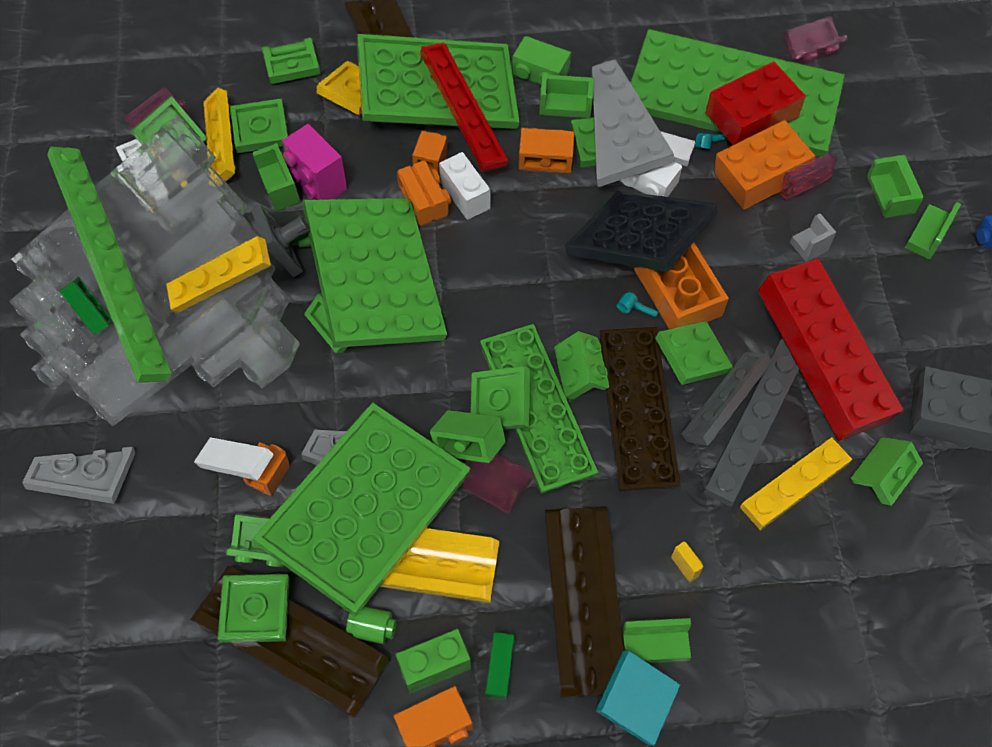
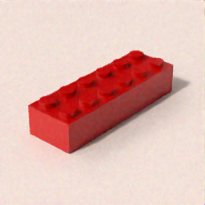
[758,258,904,442]

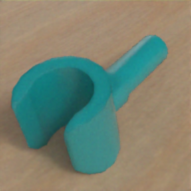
[695,133,728,149]
[617,292,658,318]

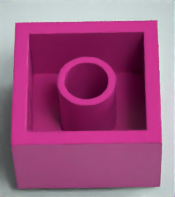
[282,124,347,200]

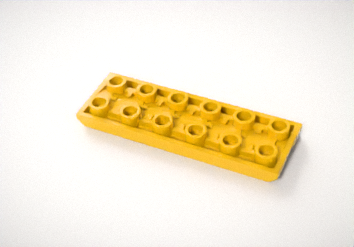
[380,528,500,603]

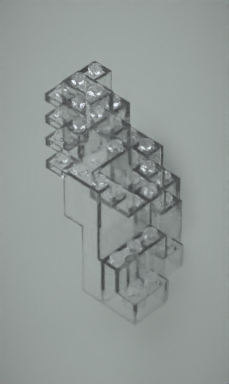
[9,115,300,427]

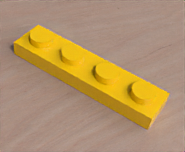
[204,87,235,187]
[166,236,271,313]
[740,437,852,531]

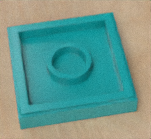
[596,651,680,746]

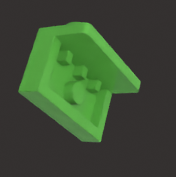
[554,331,609,400]
[226,513,284,567]

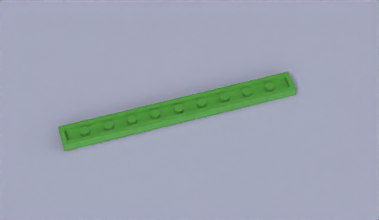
[47,146,172,383]

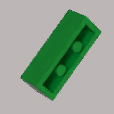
[59,276,112,335]
[486,632,514,701]

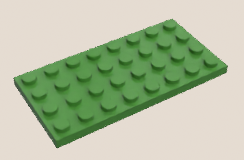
[631,29,845,158]

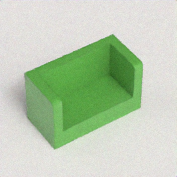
[539,74,594,118]
[252,143,300,212]
[867,155,924,218]

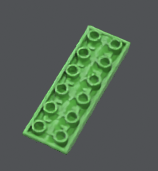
[480,324,598,494]

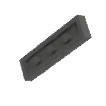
[681,352,772,446]

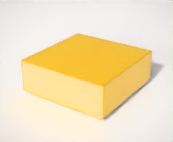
[671,542,704,583]

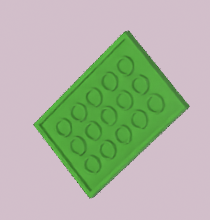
[357,34,519,129]
[303,198,447,348]
[252,402,471,617]

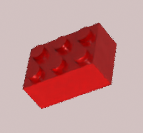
[705,61,806,145]

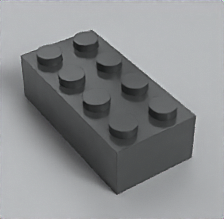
[909,366,992,452]

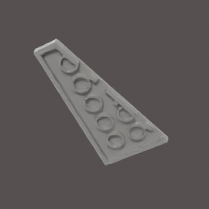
[592,59,674,187]

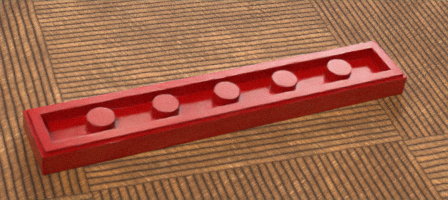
[420,42,508,172]

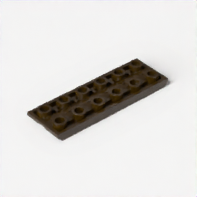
[345,0,413,38]
[600,327,681,491]
[545,506,624,698]
[190,566,390,719]

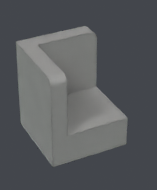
[790,214,836,262]

